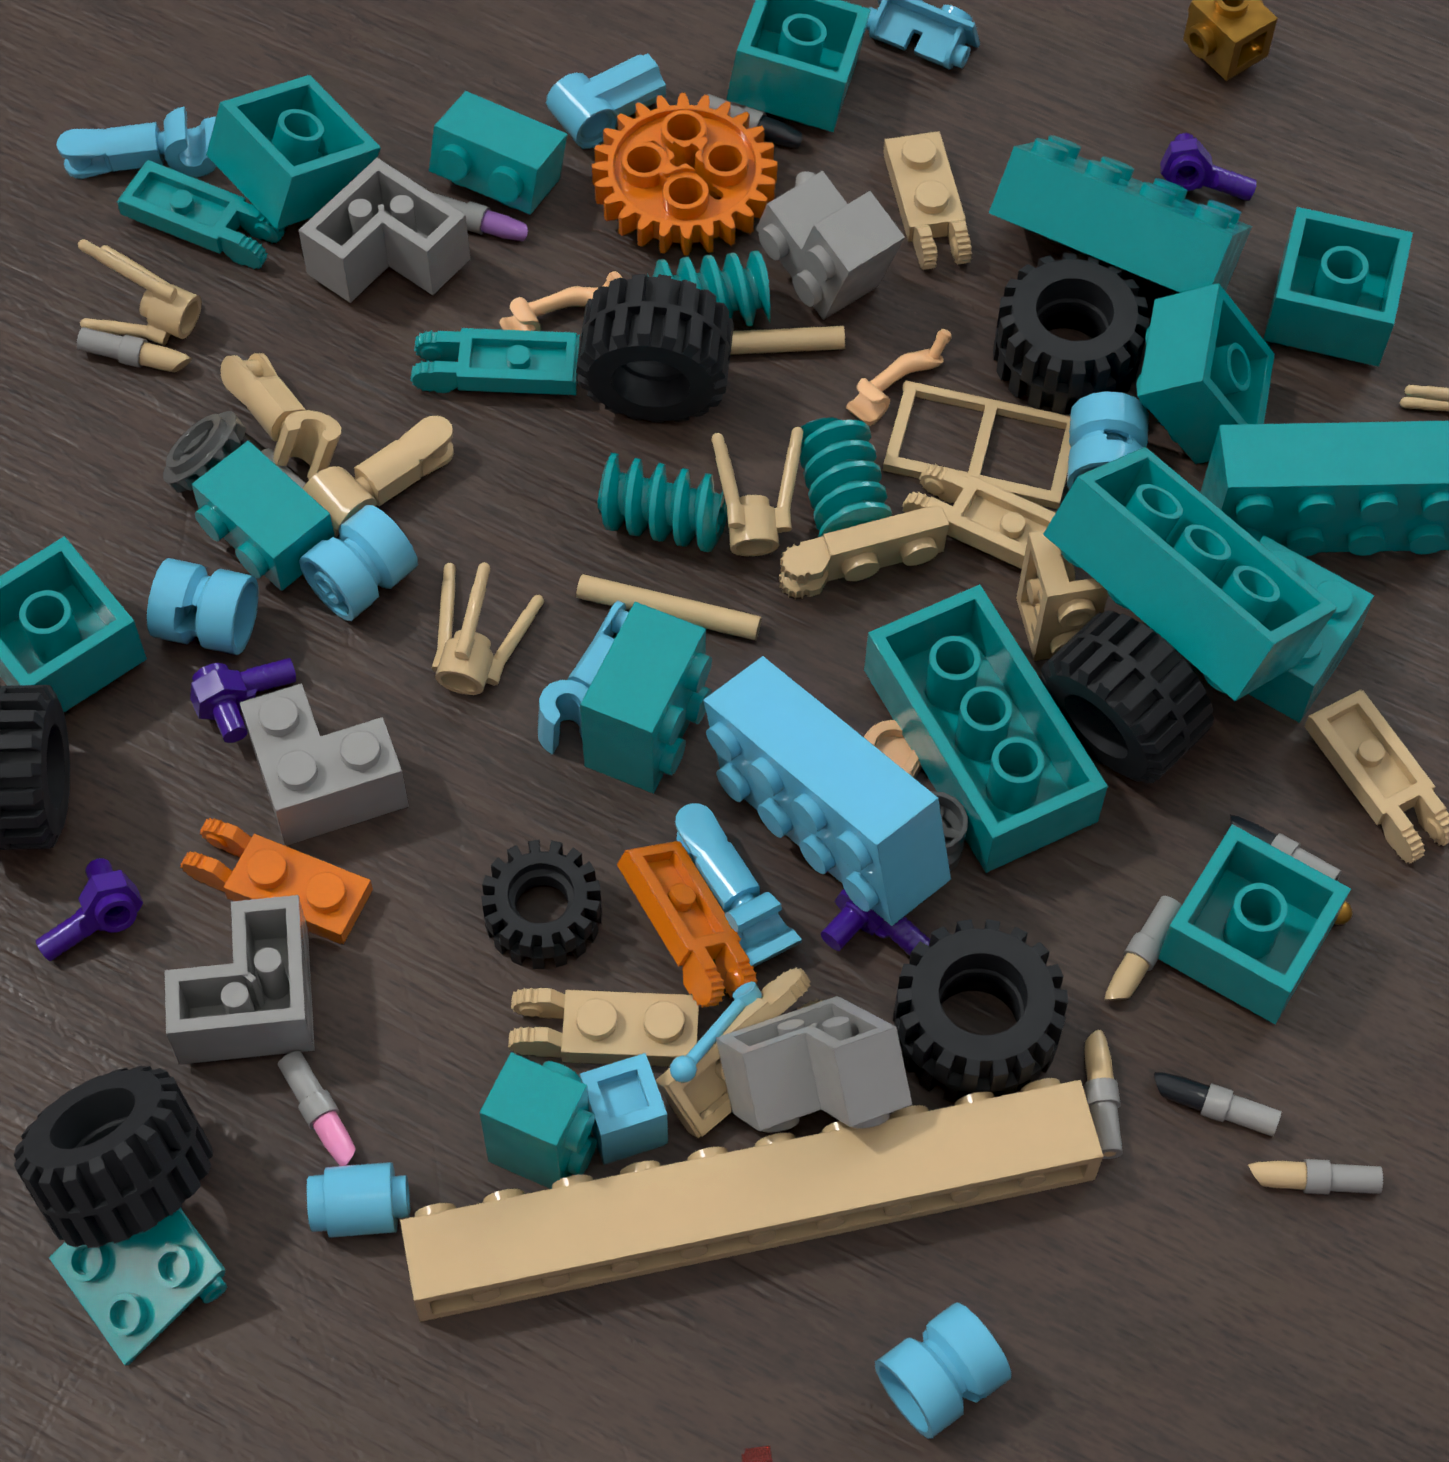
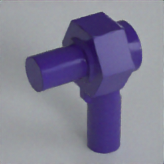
[1160,133,1257,201]
[190,658,296,743]
[35,858,143,962]
[820,889,930,955]

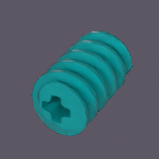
[647,251,771,327]
[799,417,892,537]
[598,453,727,552]

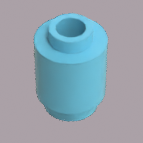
[307,1162,410,1238]

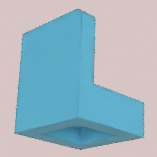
[580,1053,668,1165]

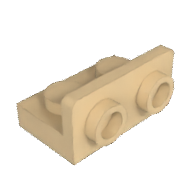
[1016,530,1108,661]

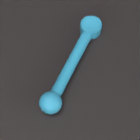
[670,982,762,1083]

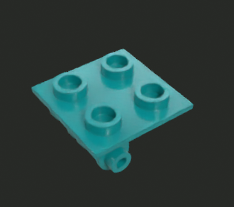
[49,1208,227,1365]

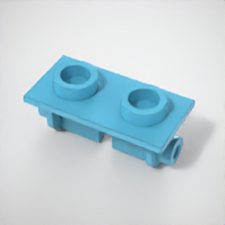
[866,0,980,69]

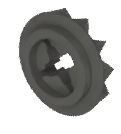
[163,411,246,493]

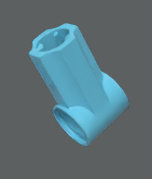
[546,53,666,149]

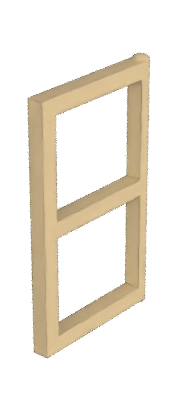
[883,381,1071,509]

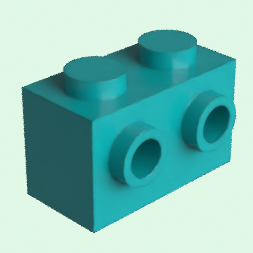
[429,91,567,215]
[192,441,335,591]
[479,1052,597,1189]

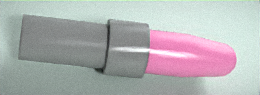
[278,1051,356,1166]

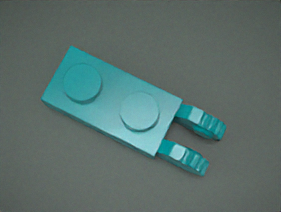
[117,160,286,269]
[411,328,580,395]

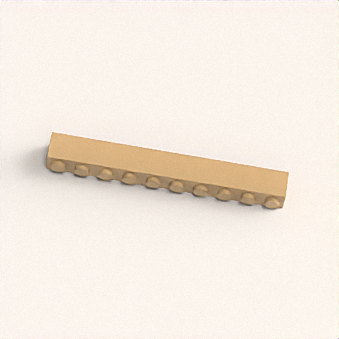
[400,1078,1103,1322]

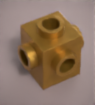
[1183,0,1278,81]

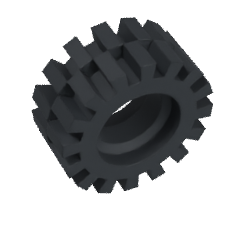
[481,840,602,969]

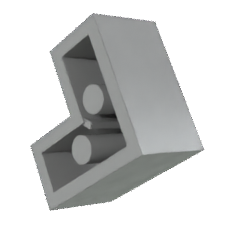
[299,158,470,303]
[756,171,905,320]
[240,683,409,846]
[165,895,315,1065]
[716,996,912,1133]

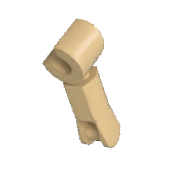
[221,353,341,479]
[303,415,454,537]

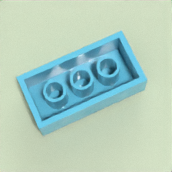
[703,656,951,926]

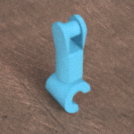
[56,106,216,179]
[538,601,629,755]
[675,803,802,968]

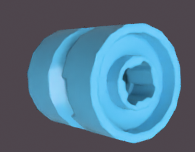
[1067,391,1149,490]
[299,505,418,621]
[147,558,259,655]
[875,1302,1011,1439]

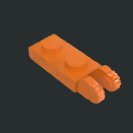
[180,818,373,944]
[617,841,758,1008]

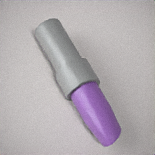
[431,192,528,242]

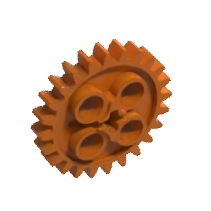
[592,93,777,256]

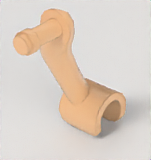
[499,271,622,331]
[846,329,951,426]

